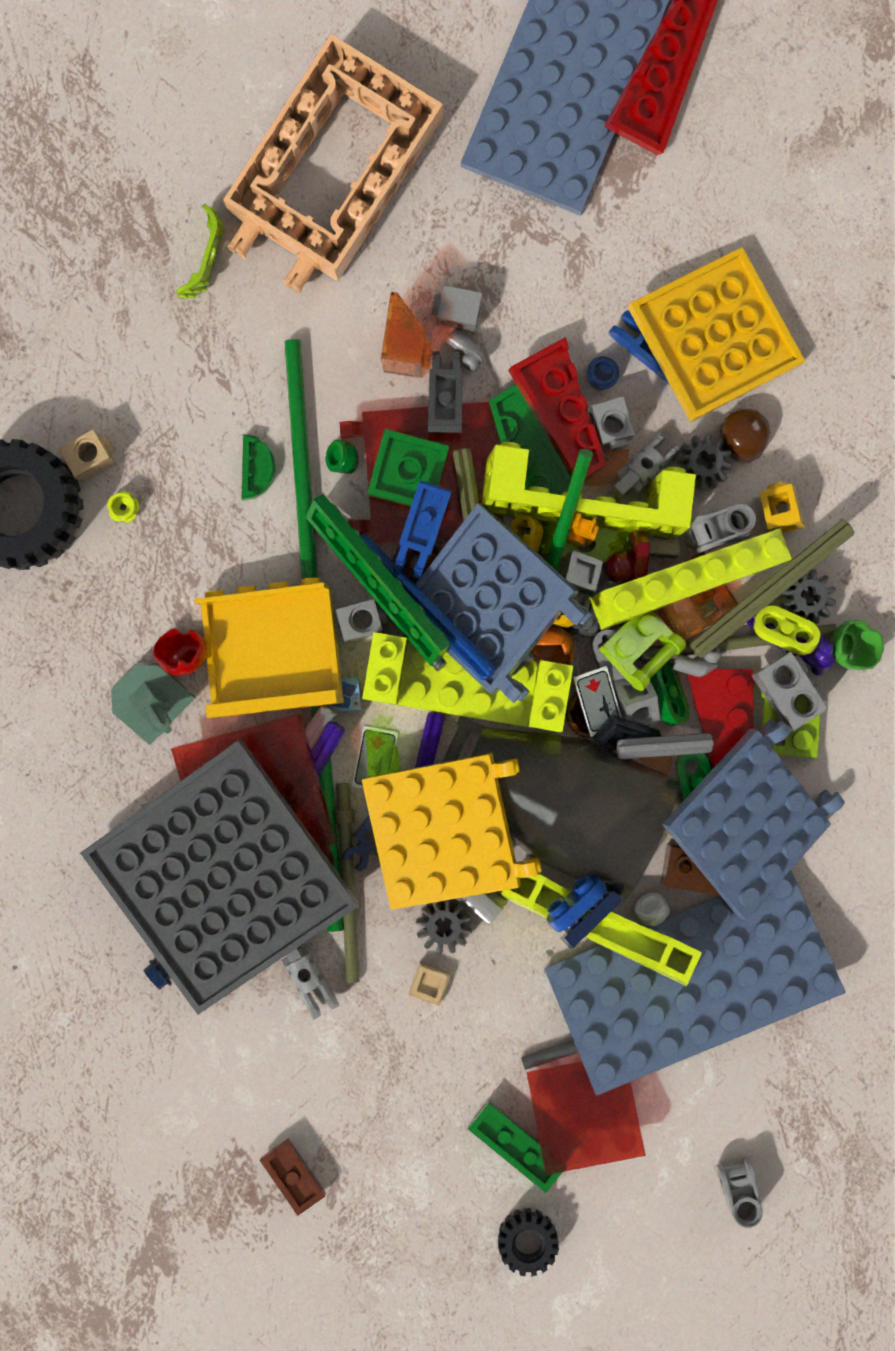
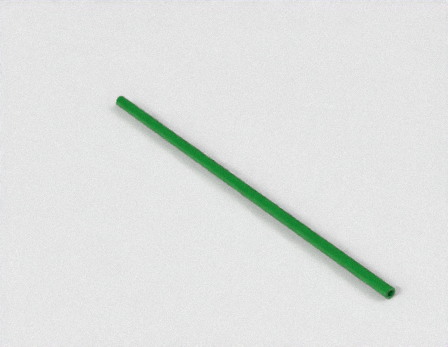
[284,339,344,932]

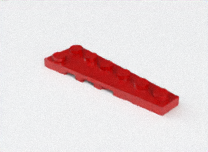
[604,0,718,155]

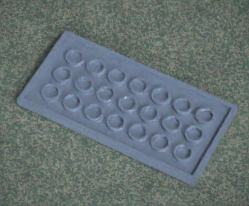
[461,0,670,216]
[545,870,846,1096]

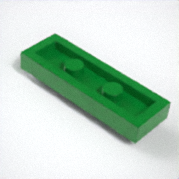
[468,1100,567,1193]

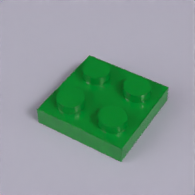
[367,429,449,506]

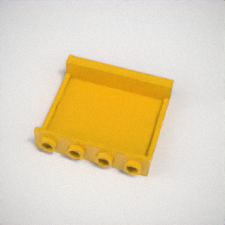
[194,578,344,718]

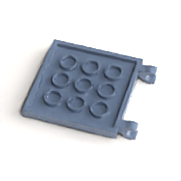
[415,503,592,703]
[662,719,845,920]

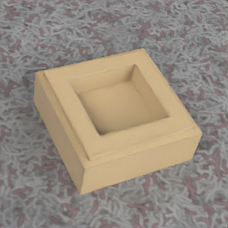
[408,962,451,1006]

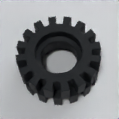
[498,1208,559,1277]

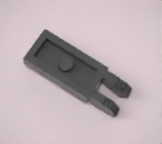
[428,351,462,433]

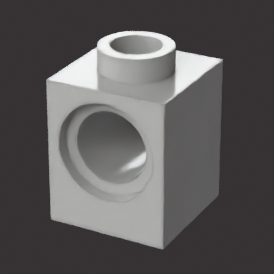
[432,285,482,333]
[589,396,635,451]
[557,550,603,595]
[335,599,388,643]
[615,679,660,726]

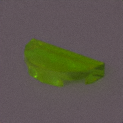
[365,730,401,777]

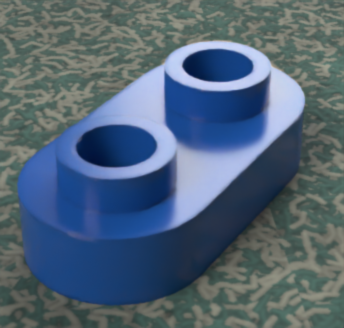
[546,875,607,932]

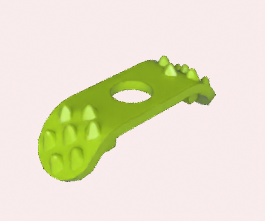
[176,203,226,299]
[538,522,631,562]

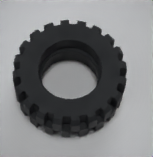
[0,439,84,570]

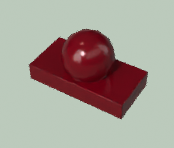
[605,530,651,584]

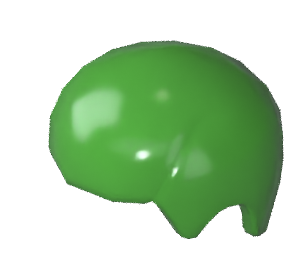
[831,620,884,670]

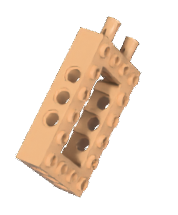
[223,34,443,294]

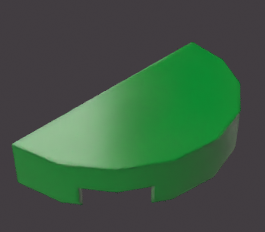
[241,434,276,501]

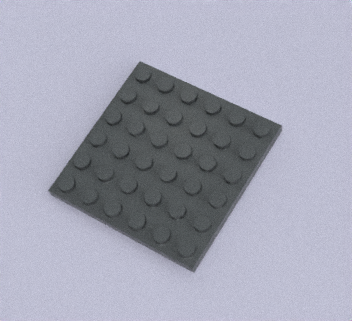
[80,739,360,1015]

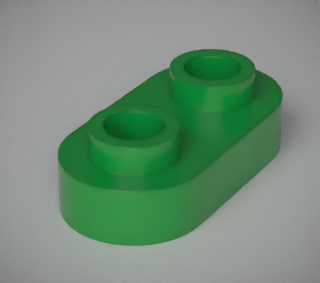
[650,661,690,727]
[675,753,712,800]

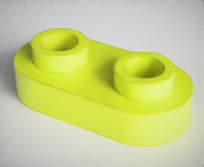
[754,605,820,655]

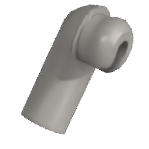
[445,328,484,371]
[672,647,722,677]

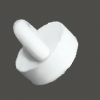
[634,892,670,926]

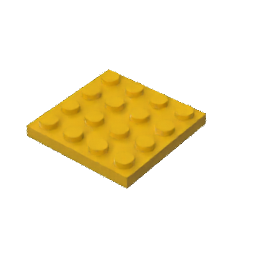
[628,247,806,422]

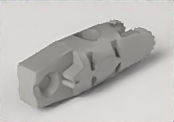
[609,430,682,501]
[281,945,339,1020]

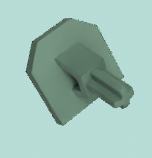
[111,663,195,745]

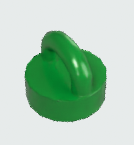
[325,440,359,474]

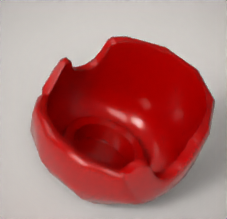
[153,628,207,676]

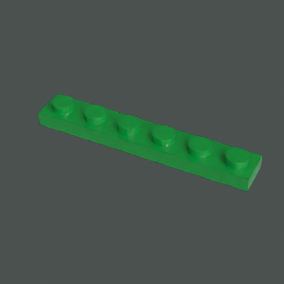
[305,494,451,666]

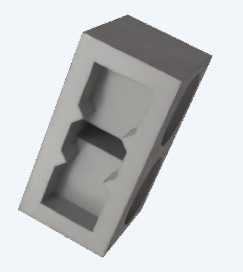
[751,652,828,731]

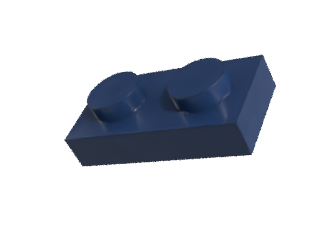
[560,891,623,948]

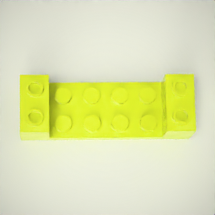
[481,442,696,540]
[362,632,573,733]

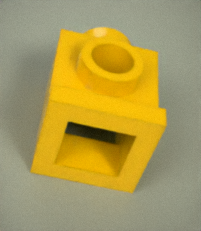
[759,482,805,534]

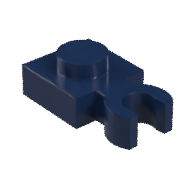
[342,815,379,872]

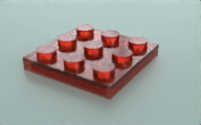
[526,1062,646,1175]

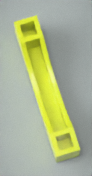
[590,528,792,630]
[501,874,702,986]

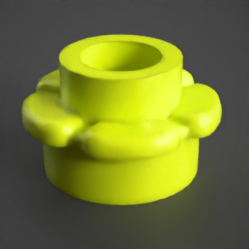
[107,491,140,523]

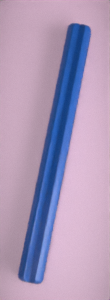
[361,535,496,681]

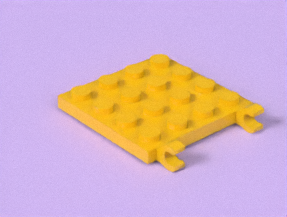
[362,753,542,910]

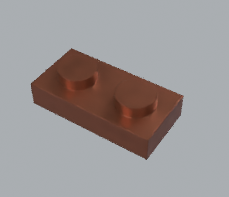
[260,1138,326,1216]

